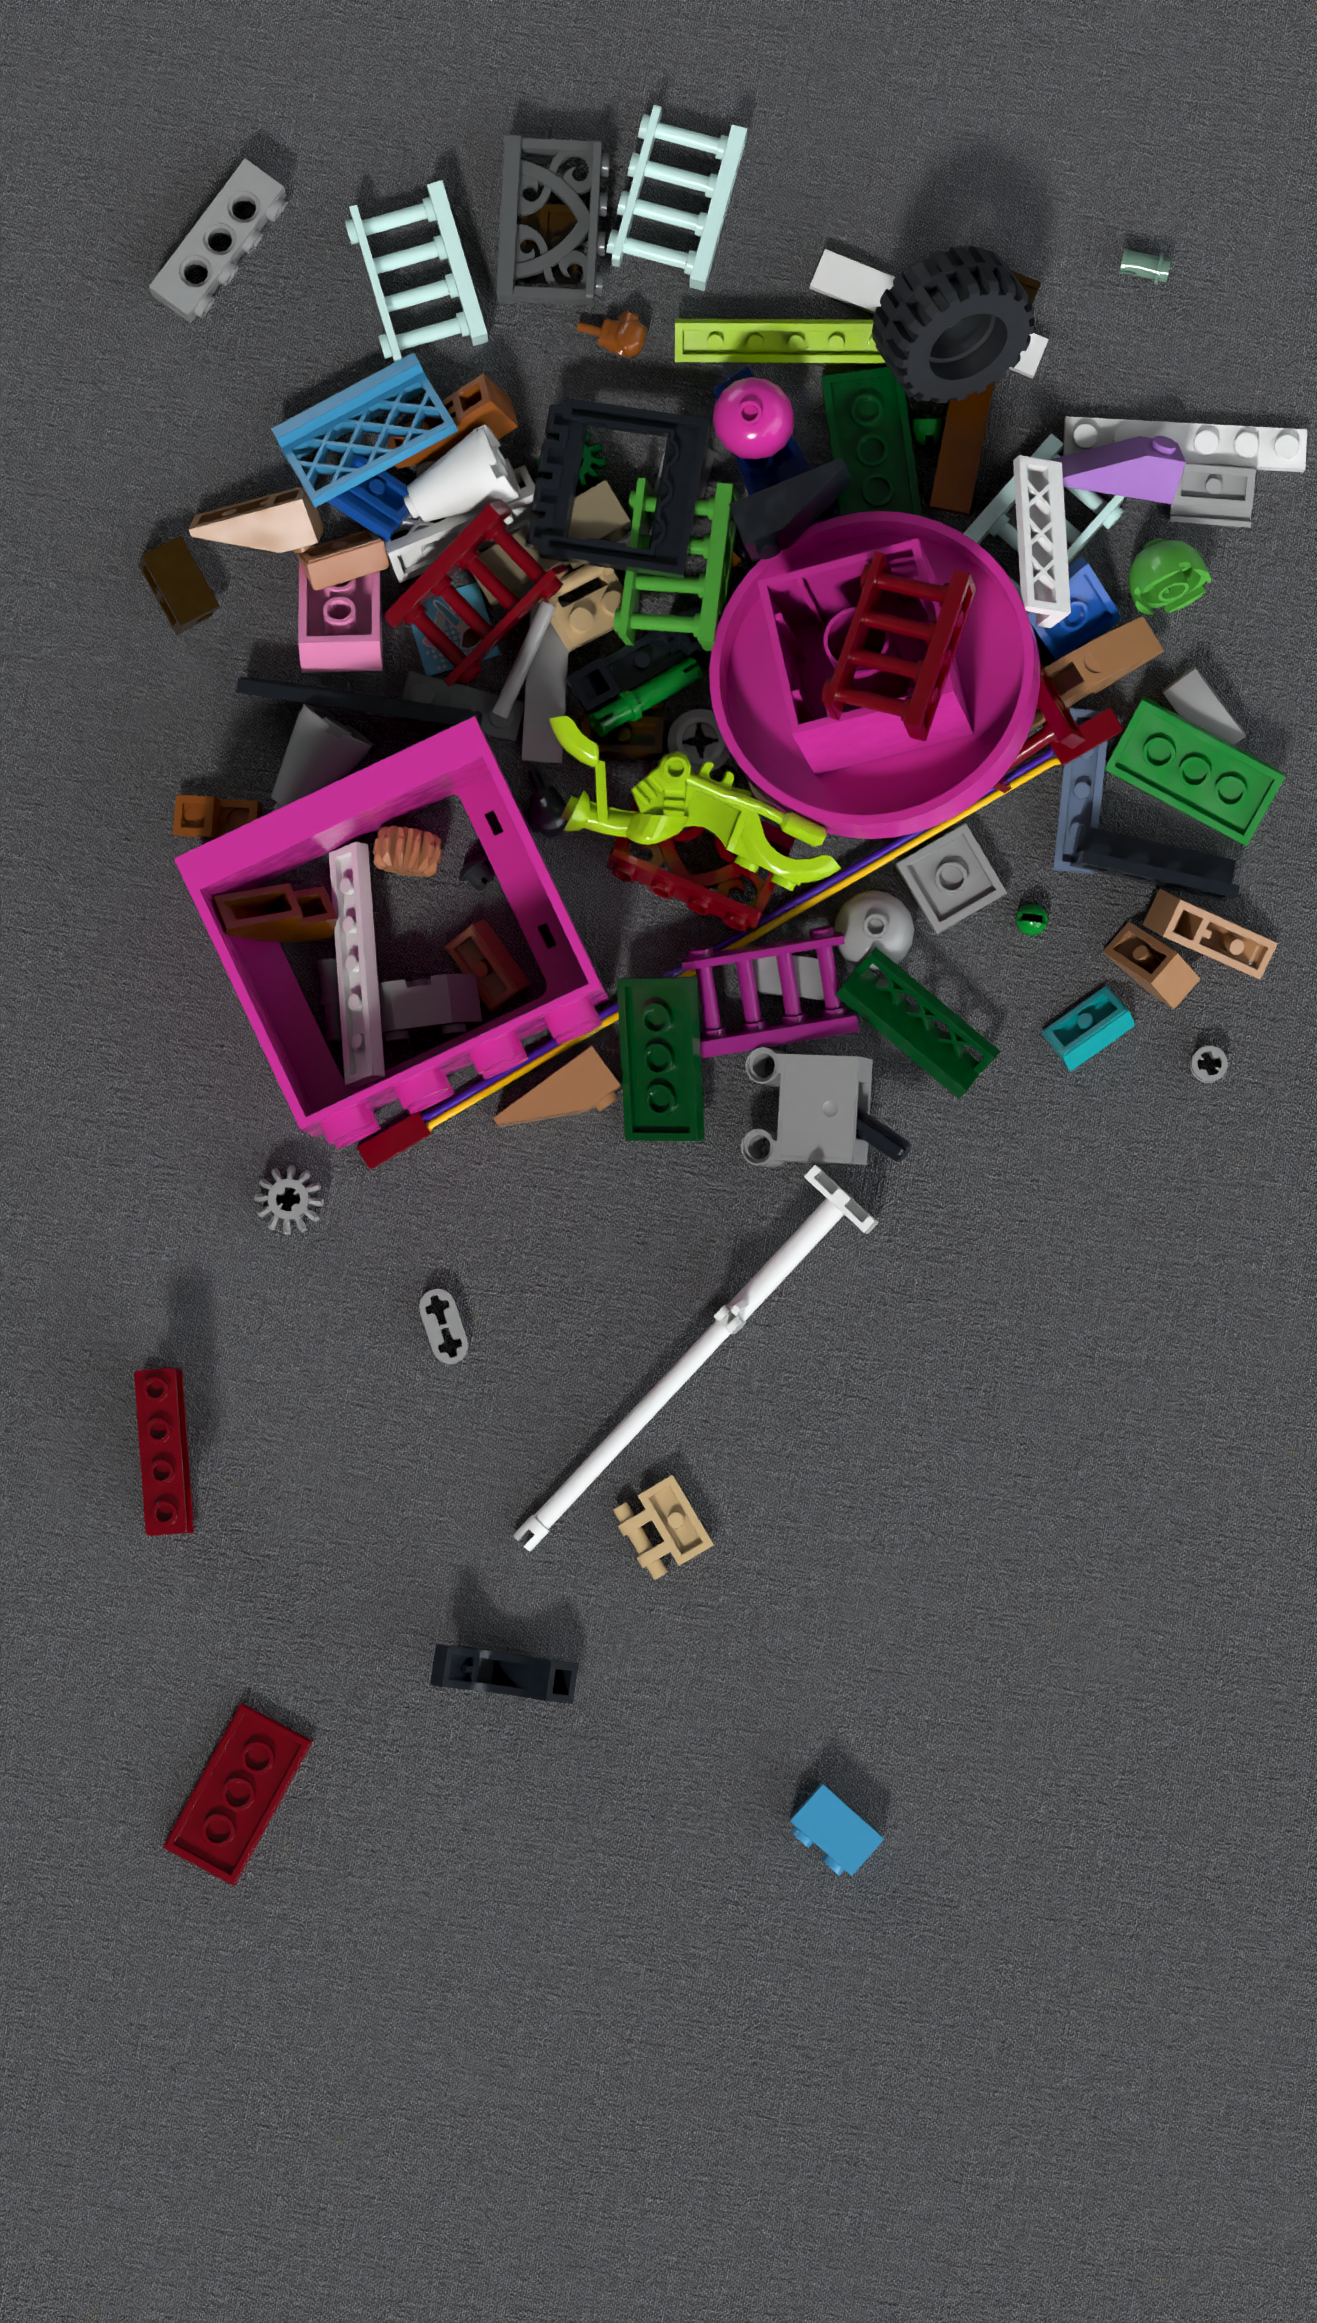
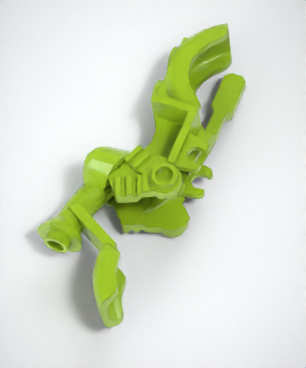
[549,716,841,892]

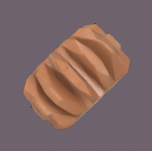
[373,826,442,878]

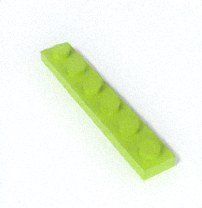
[675,319,885,363]

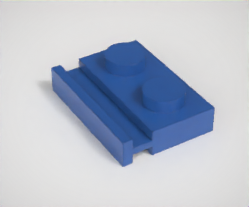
[327,455,410,542]

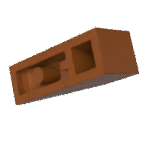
[388,373,518,469]

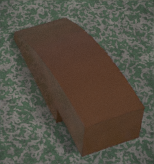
[212,883,338,942]

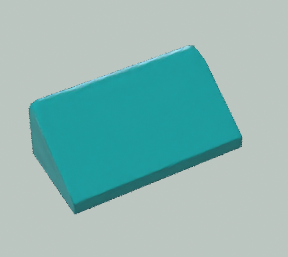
[1041,985,1135,1071]

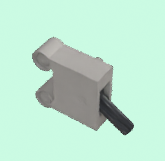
[741,1047,911,1167]

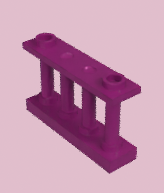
[681,926,859,1058]

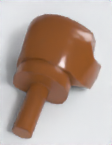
[577,310,647,358]

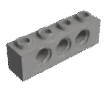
[149,158,287,323]

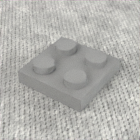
[895,823,1007,935]

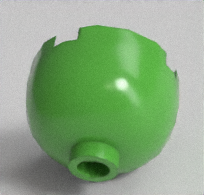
[1127,538,1212,615]

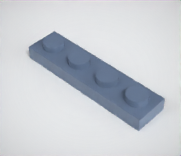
[1053,708,1107,874]

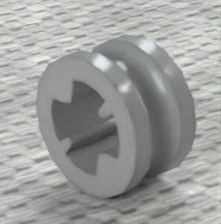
[1190,1045,1228,1083]

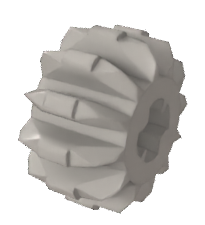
[254,1165,324,1235]

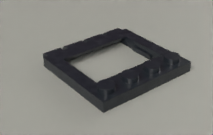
[525,398,711,579]

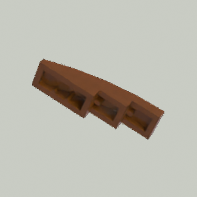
[929,381,994,516]

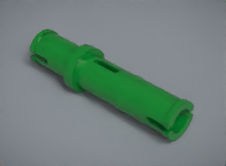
[589,656,703,737]

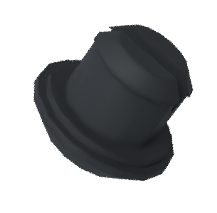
[459,855,495,891]

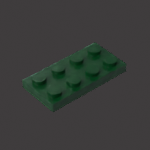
[821,367,923,517]
[617,977,705,1141]

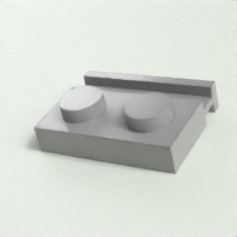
[1169,463,1256,528]

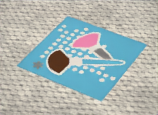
[411,582,500,676]

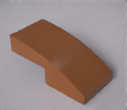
[173,795,263,840]

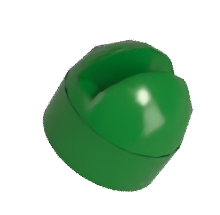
[912,419,945,447]
[1015,903,1048,936]

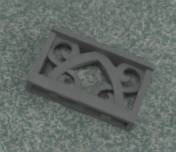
[496,135,610,307]

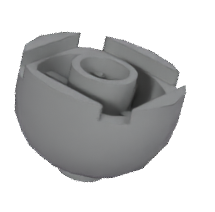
[834,890,915,972]

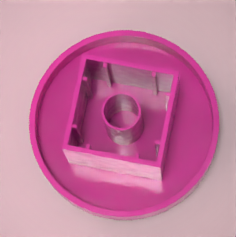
[709,511,1040,839]

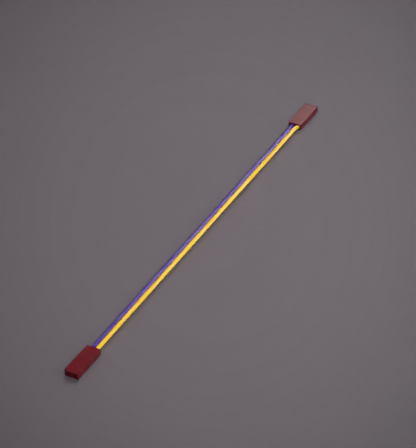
[357,708,1124,1171]

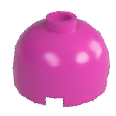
[713,377,794,459]

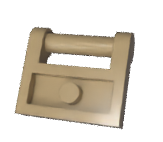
[538,565,624,652]

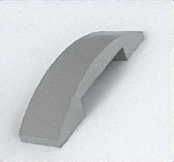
[522,602,572,764]

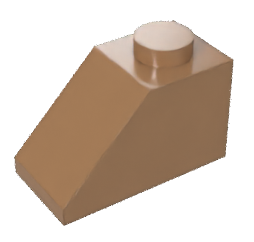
[1103,922,1200,1009]

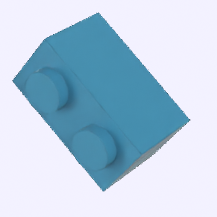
[789,1782,884,1876]

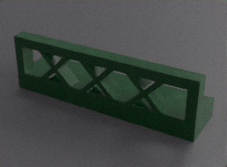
[835,947,1000,1099]

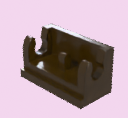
[138,536,220,635]

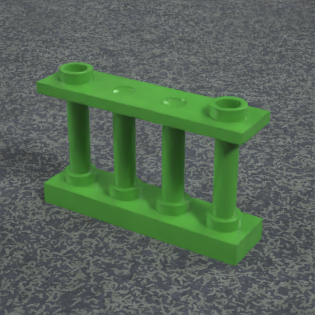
[614,478,740,651]

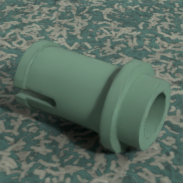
[1119,248,1172,285]

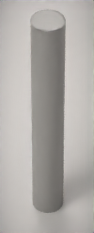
[493,601,556,719]

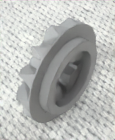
[668,709,730,773]

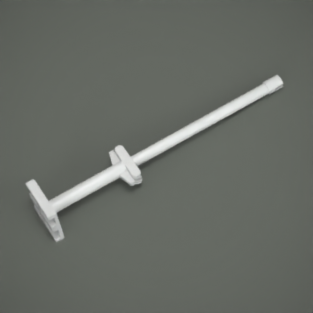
[513,1165,879,1552]

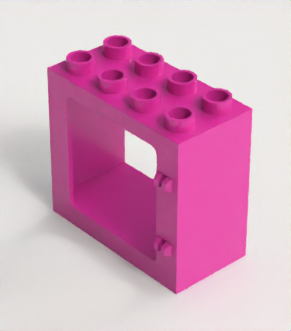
[174,716,609,1149]

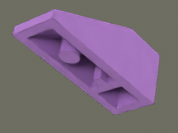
[1051,436,1186,504]

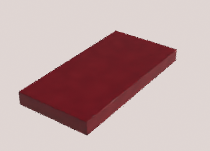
[163,1702,313,1886]

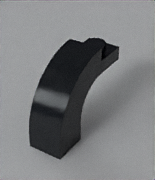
[430,1644,579,1704]

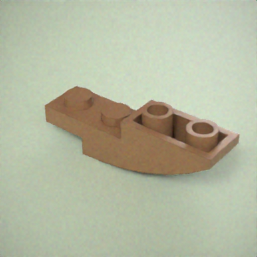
[1030,616,1164,731]

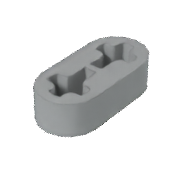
[419,1289,469,1365]

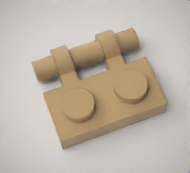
[613,1475,714,1580]

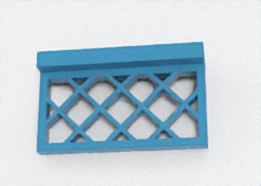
[271,353,458,508]

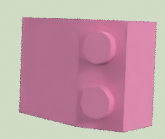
[298,561,382,673]

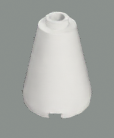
[404,424,521,522]

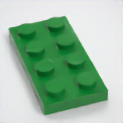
[1104,697,1287,846]

